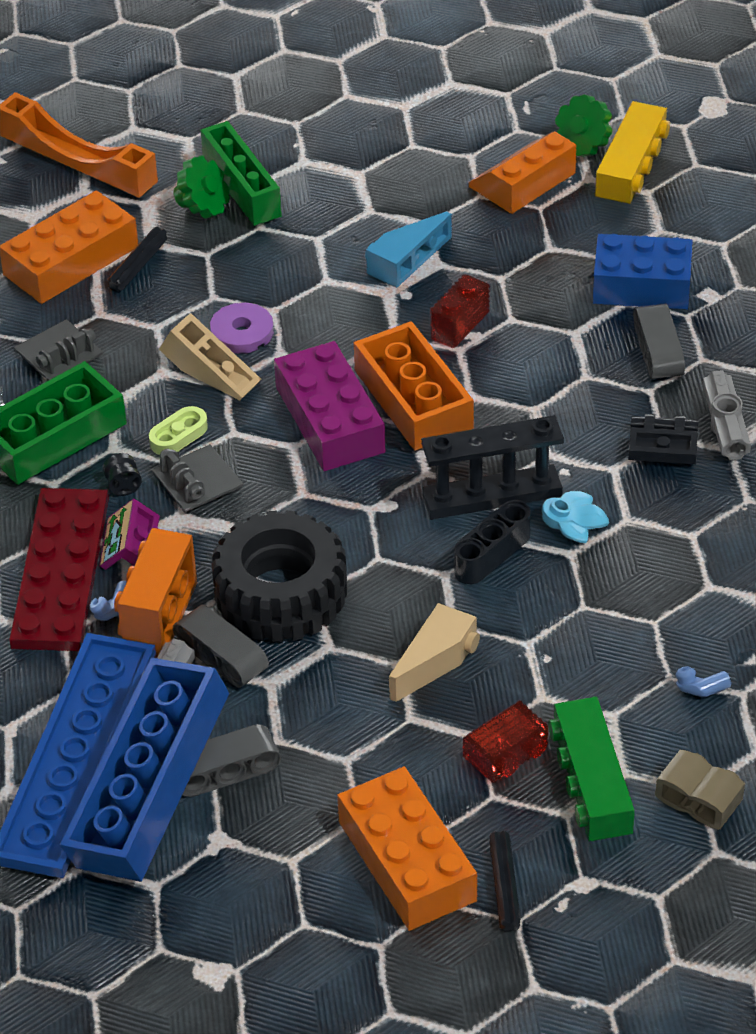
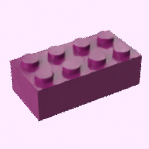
[274,341,386,471]

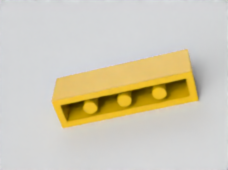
[595,101,670,204]

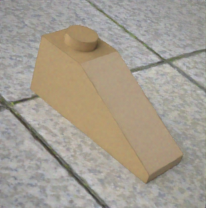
[159,313,261,401]
[389,603,480,702]

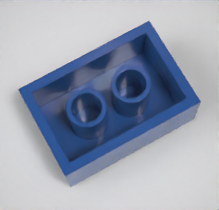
[593,234,693,309]

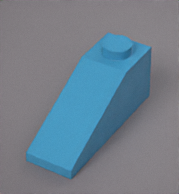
[365,211,452,288]

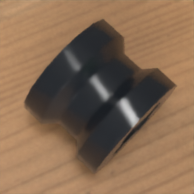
[103,453,142,496]

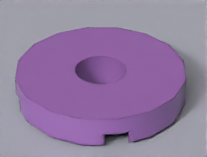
[210,303,274,354]

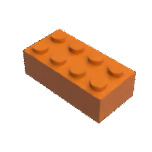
[0,190,138,304]
[354,321,474,451]
[337,766,477,931]

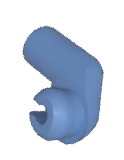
[90,581,126,621]
[676,666,731,698]

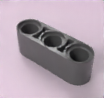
[633,303,685,379]
[173,605,269,688]
[182,724,282,797]

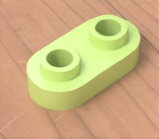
[149,406,208,455]

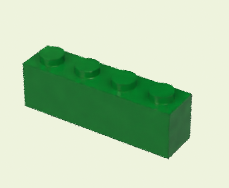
[200,121,282,226]
[548,697,635,841]

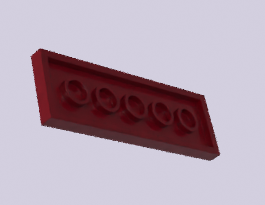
[9,488,109,651]

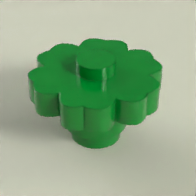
[555,94,612,157]
[173,155,230,219]

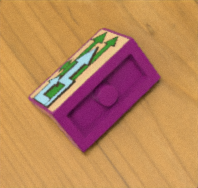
[99,498,160,570]

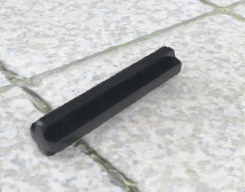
[108,226,167,292]
[489,831,521,932]

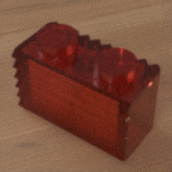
[430,274,490,348]
[463,700,548,783]

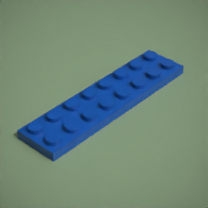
[0,633,156,879]

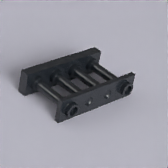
[421,415,564,520]

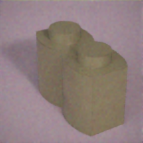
[655,750,745,830]

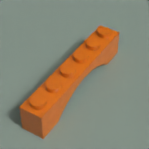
[0,92,158,198]

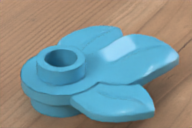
[542,491,609,543]

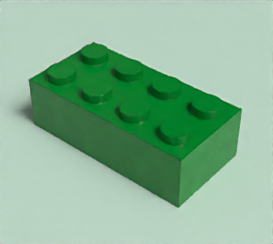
[0,361,127,485]

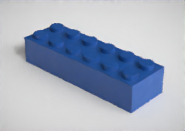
[60,657,229,882]

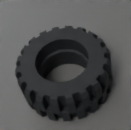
[211,510,347,642]

